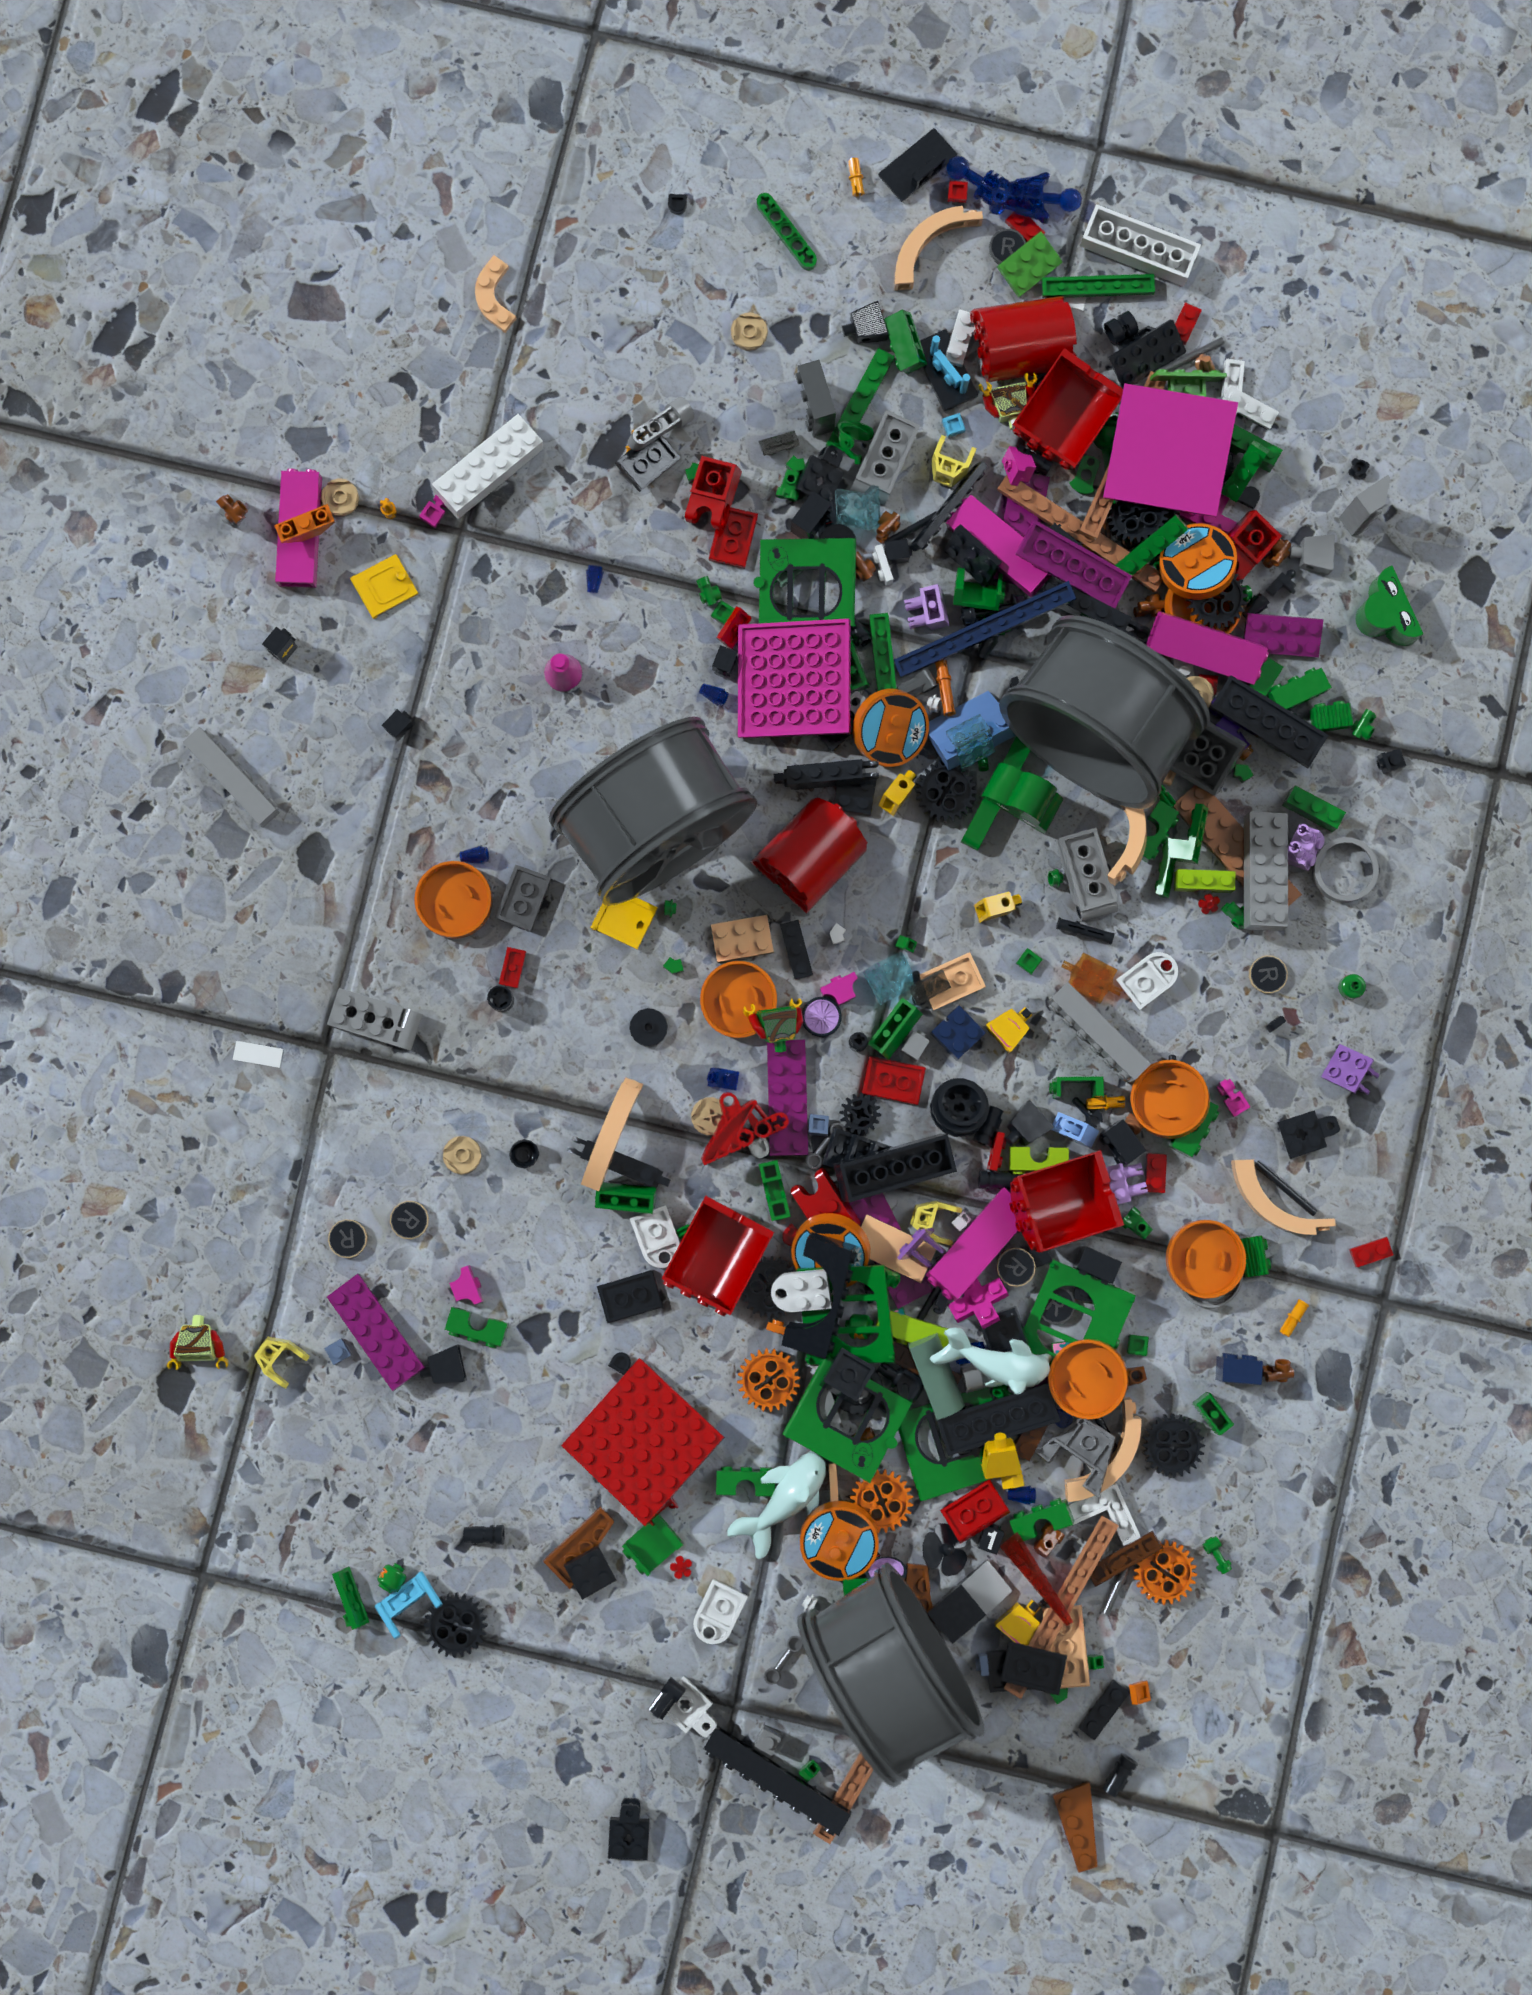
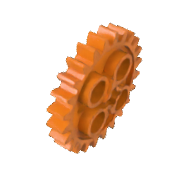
[737,1348,800,1412]
[850,1469,913,1533]
[1132,1539,1197,1605]

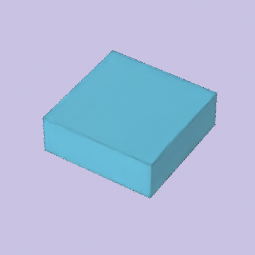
[942,413,966,438]

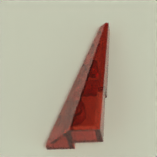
[1000,1532,1074,1626]

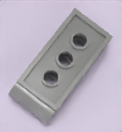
[850,410,920,505]
[1055,828,1118,922]
[327,988,423,1051]

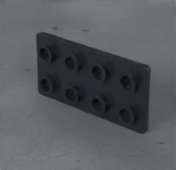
[878,128,958,202]
[1109,319,1186,388]

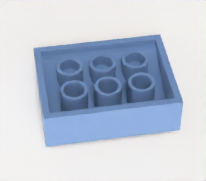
[928,691,1016,771]

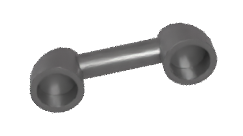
[806,1123,846,1169]
[764,1635,803,1685]

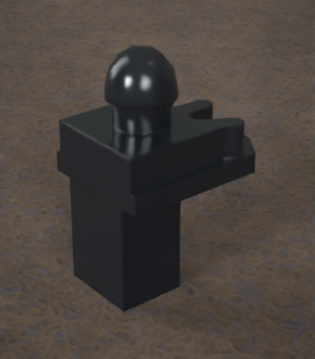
[1266,569,1296,597]

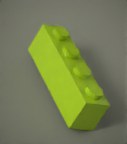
[875,1310,949,1348]

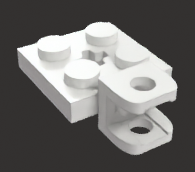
[666,1676,718,1737]

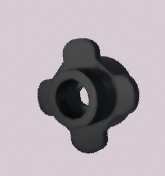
[1348,458,1370,479]

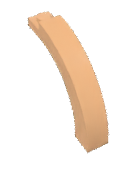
[894,206,983,291]
[1107,805,1147,886]
[581,1077,643,1191]
[1231,1159,1336,1235]
[1064,1397,1141,1502]

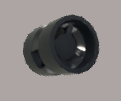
[1104,311,1139,345]
[487,985,515,1012]

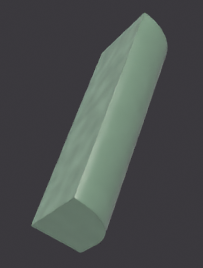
[908,1333,965,1420]

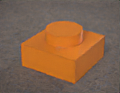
[766,1319,786,1335]
[1129,1681,1151,1705]

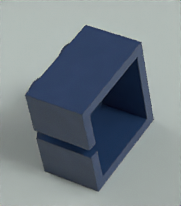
[930,1005,986,1061]
[1215,1353,1263,1385]

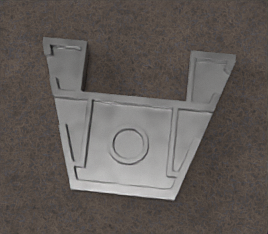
[1035,1418,1116,1497]

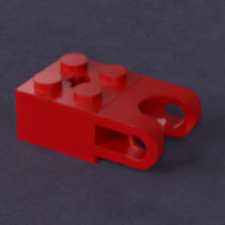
[685,456,742,530]
[1228,510,1282,581]
[791,1168,861,1225]

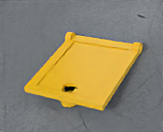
[350,554,418,619]
[590,898,658,950]

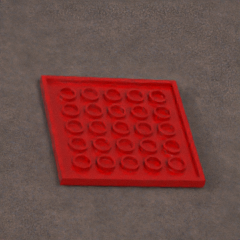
[561,1358,725,1526]

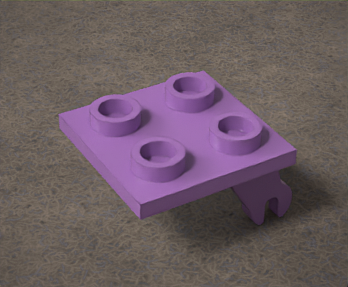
[1321,1044,1379,1095]
[897,1228,946,1268]

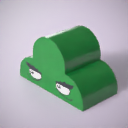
[1355,565,1423,646]
[982,763,1064,834]

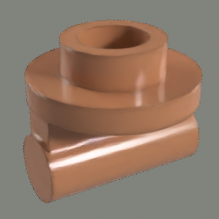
[1195,354,1215,373]
[1125,1112,1143,1135]

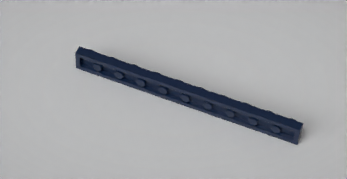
[894,581,1077,678]

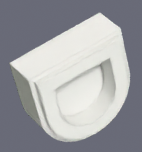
[748,1138,769,1158]

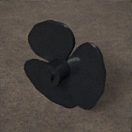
[922,1523,967,1576]

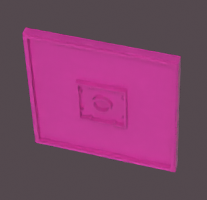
[1103,383,1238,517]

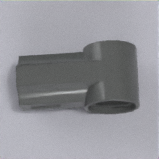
[897,668,938,697]

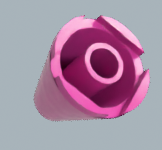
[544,653,582,692]

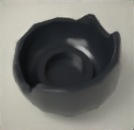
[509,1139,539,1169]

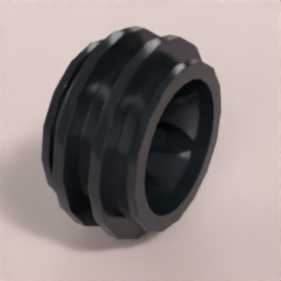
[930,1078,989,1137]

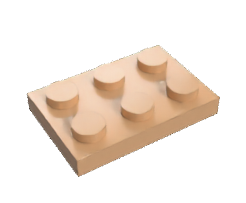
[711,915,774,963]
[920,952,986,1011]

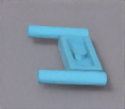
[930,335,970,394]
[374,1571,443,1639]

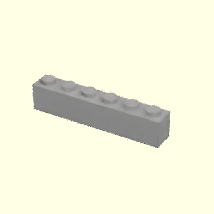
[183,727,280,828]

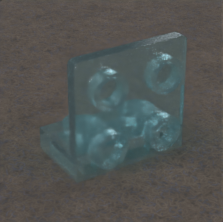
[835,485,880,530]
[946,714,995,769]
[863,952,914,1006]

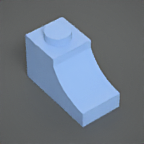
[1051,1112,1099,1148]

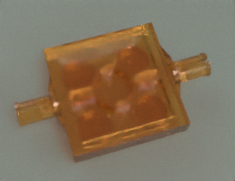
[1061,952,1123,1004]

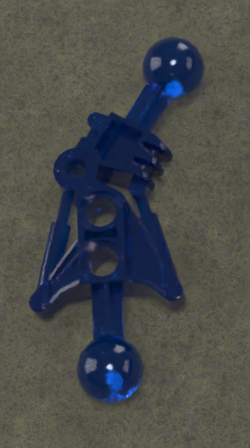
[947,156,1082,224]

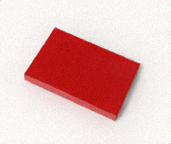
[709,507,758,569]
[862,1056,926,1105]
[940,1479,1010,1544]

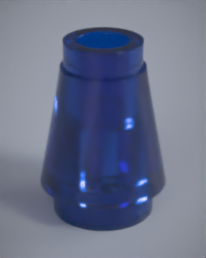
[586,565,604,593]
[699,683,729,706]
[460,845,489,864]
[1008,1485,1036,1505]

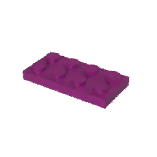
[1244,613,1324,658]

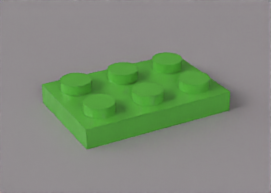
[997,232,1063,297]

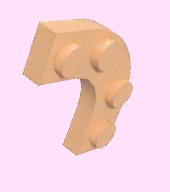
[475,255,517,333]

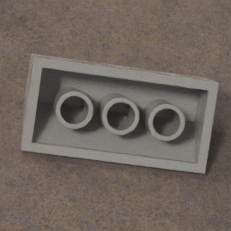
[1339,475,1390,536]

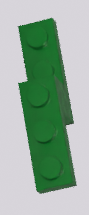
[1155,803,1209,898]

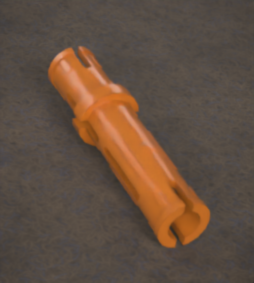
[935,659,956,717]

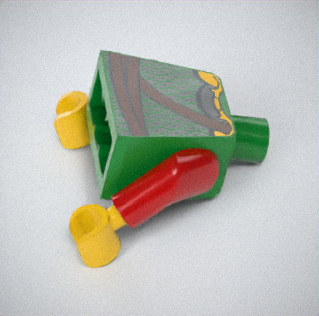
[743,998,803,1052]

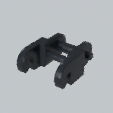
[933,1291,948,1314]

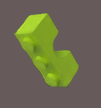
[1174,869,1236,893]
[1009,1147,1069,1174]

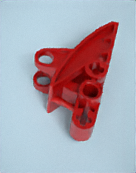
[701,1092,789,1166]

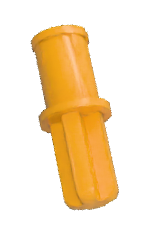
[848,158,864,197]
[380,498,397,519]
[1086,1095,1125,1111]
[1280,1299,1309,1337]

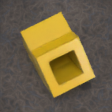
[1001,1474,1024,1489]

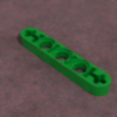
[756,193,817,271]

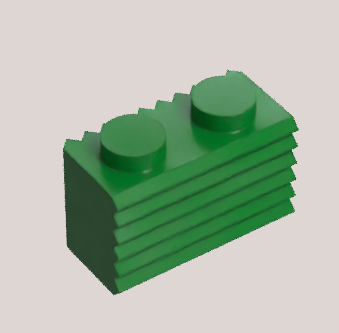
[1309,701,1354,732]
[1240,1235,1271,1278]
[1192,1392,1234,1435]

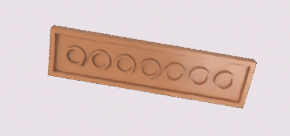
[1172,785,1302,906]

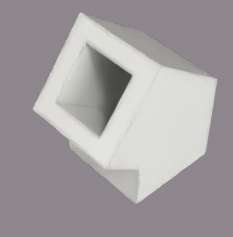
[829,923,846,945]
[951,1211,972,1231]

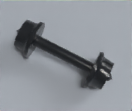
[960,594,1025,627]

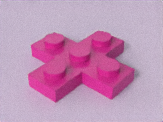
[1180,494,1238,535]
[948,1278,1009,1329]

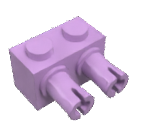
[904,584,950,630]
[1288,824,1324,871]
[1106,1163,1148,1204]

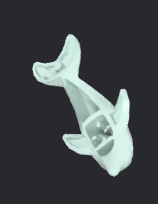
[929,1328,1052,1395]
[727,1450,826,1559]

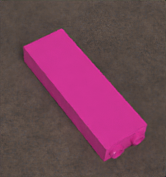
[275,468,322,588]
[946,495,1052,597]
[1146,611,1268,685]
[926,1188,1017,1301]

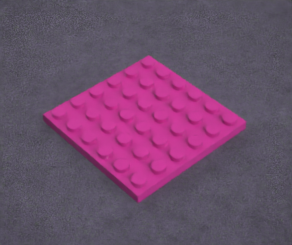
[738,619,851,738]

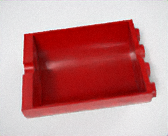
[970,296,1077,382]
[1012,348,1123,470]
[750,797,868,913]
[1009,1150,1124,1252]
[661,1196,774,1317]

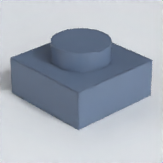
[808,1114,829,1137]
[324,1338,351,1365]
[975,1652,989,1676]

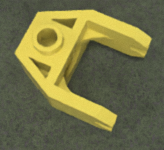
[931,435,977,488]
[910,1201,962,1246]
[254,1337,310,1389]

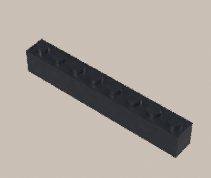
[703,1725,852,1836]

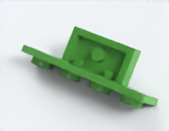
[1150,369,1227,397]

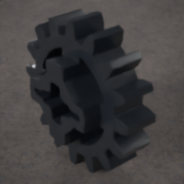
[839,1093,881,1135]

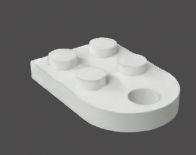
[1116,952,1178,1010]
[630,1205,680,1268]
[771,1269,832,1312]
[694,1579,748,1644]

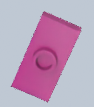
[1002,446,1036,486]
[820,972,858,1006]
[449,1265,483,1305]

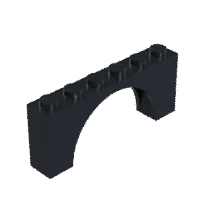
[781,1232,858,1359]

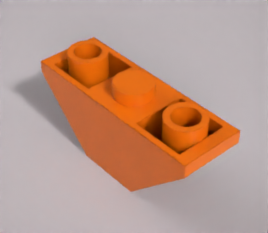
[274,504,335,543]

